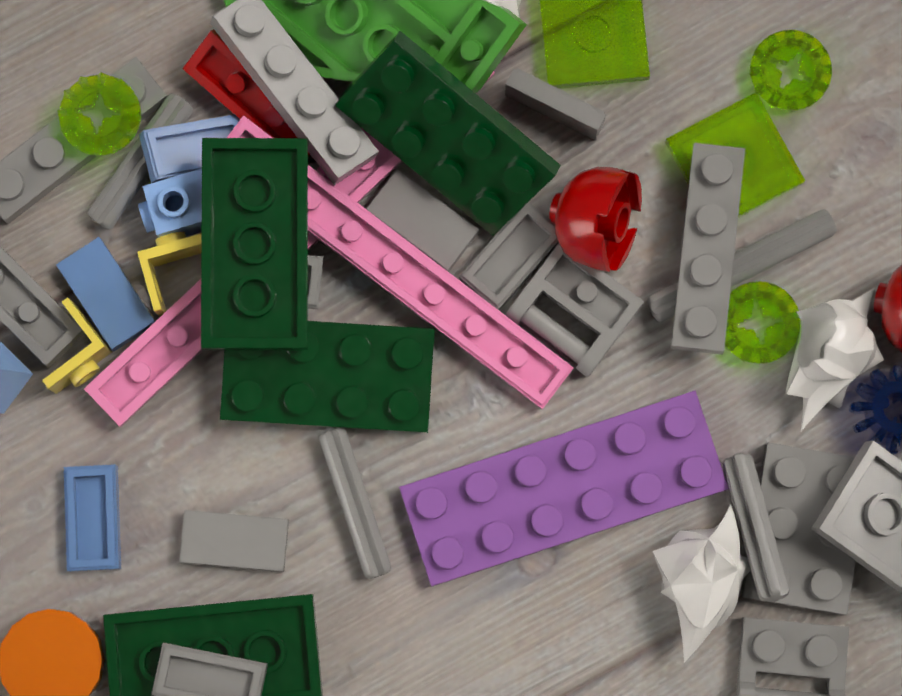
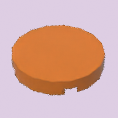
[0,609,105,696]

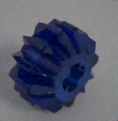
[849,365,902,455]

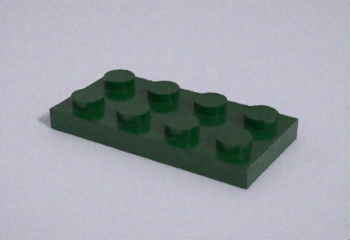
[335,31,561,236]
[201,138,308,350]
[220,321,435,433]
[103,594,323,696]

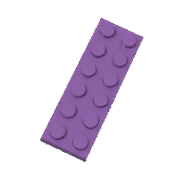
[399,390,729,587]

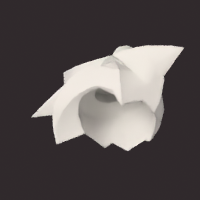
[786,288,884,431]
[652,504,751,663]

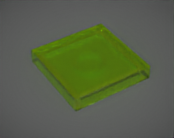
[539,0,650,89]
[665,92,805,218]

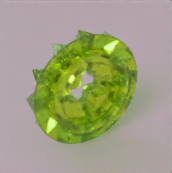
[749,30,832,113]
[57,72,141,156]
[725,281,801,364]

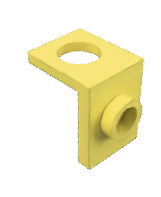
[137,232,201,317]
[42,297,112,394]

